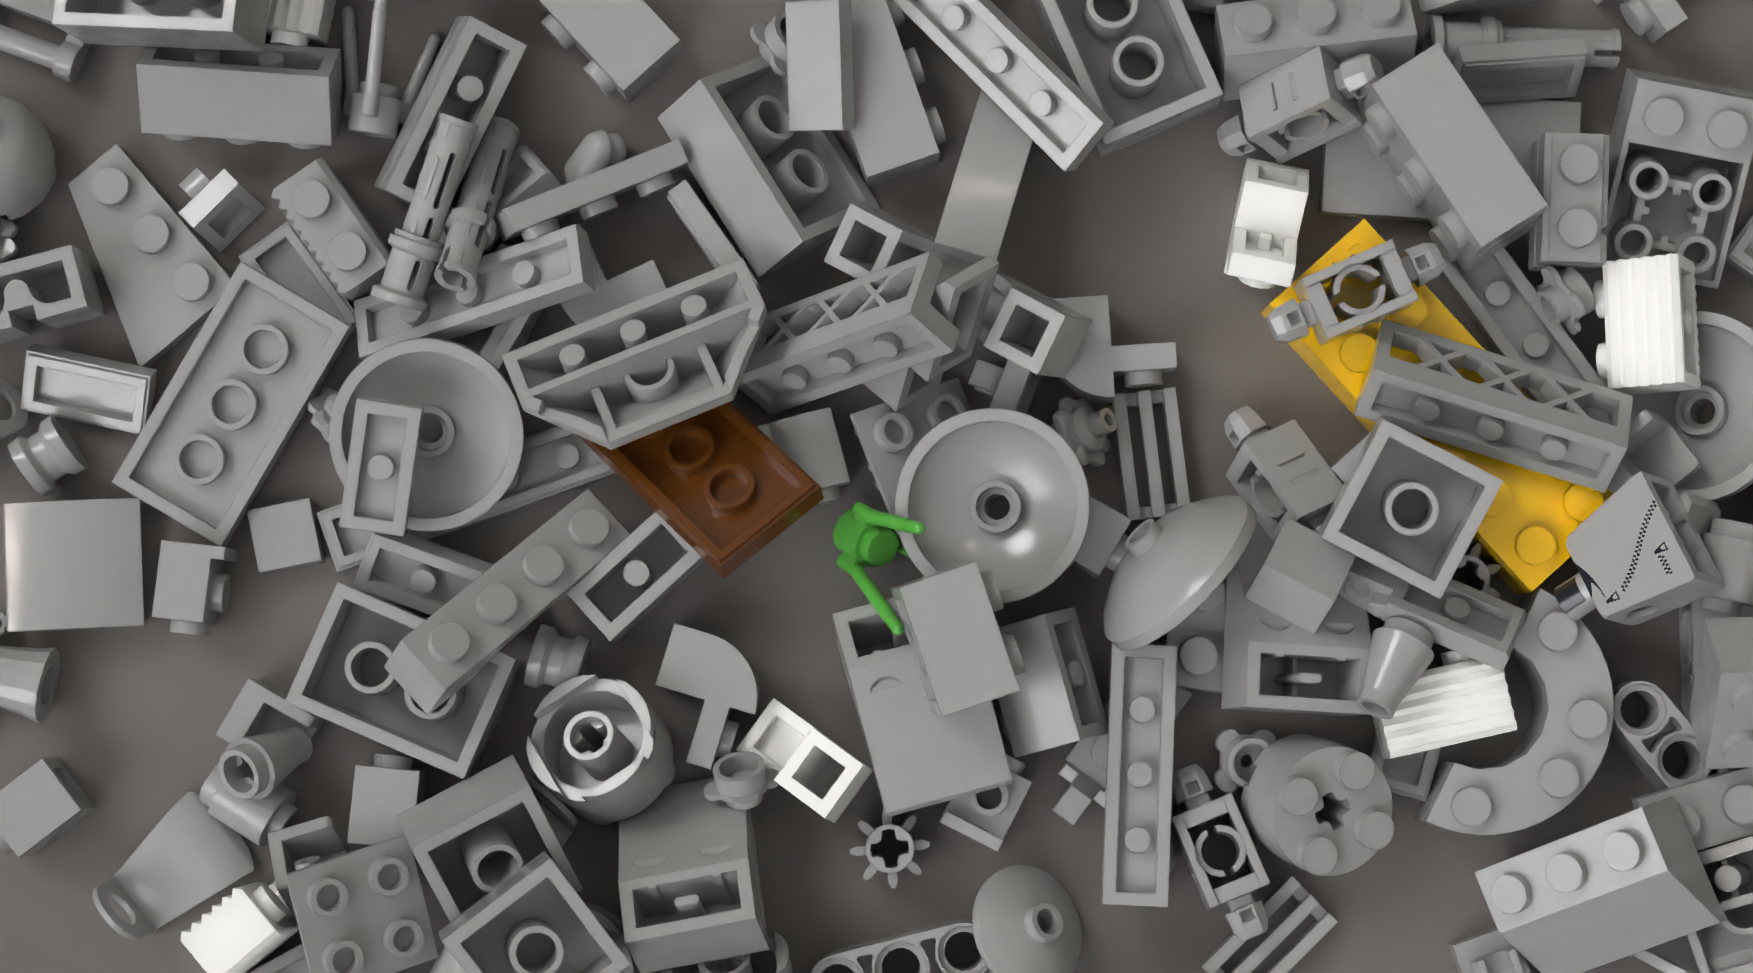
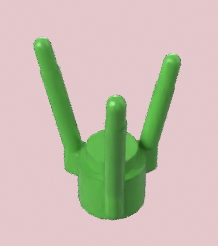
[833,501,926,635]

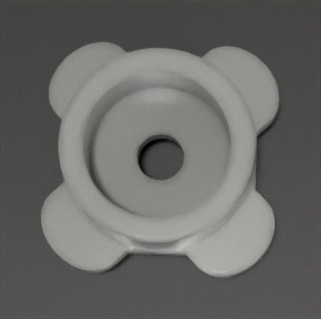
[750,11,787,77]
[1536,265,1596,335]
[1214,729,1277,793]
[703,751,779,810]

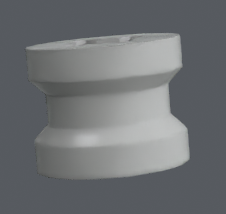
[7,415,88,496]
[524,624,592,688]

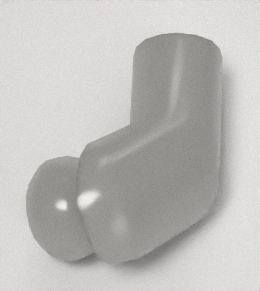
[564,130,627,221]

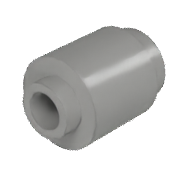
[1700,518,1753,617]
[199,763,300,847]

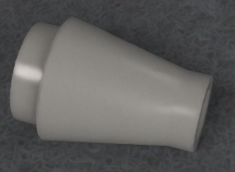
[1356,617,1434,719]
[218,726,313,800]

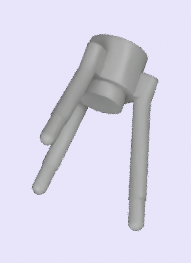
[342,0,441,139]

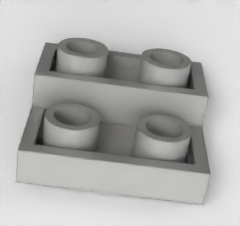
[3,498,144,632]

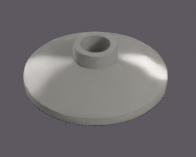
[972,865,1082,973]

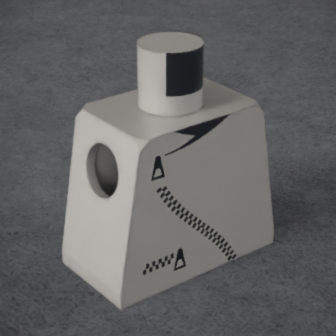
[1554,471,1726,626]

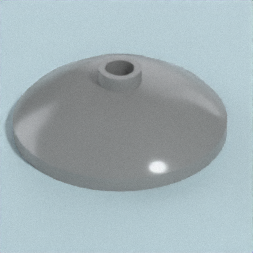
[1603,311,1753,501]
[329,338,524,531]
[895,408,1091,603]
[1103,495,1256,650]

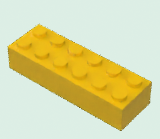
[1261,218,1613,595]

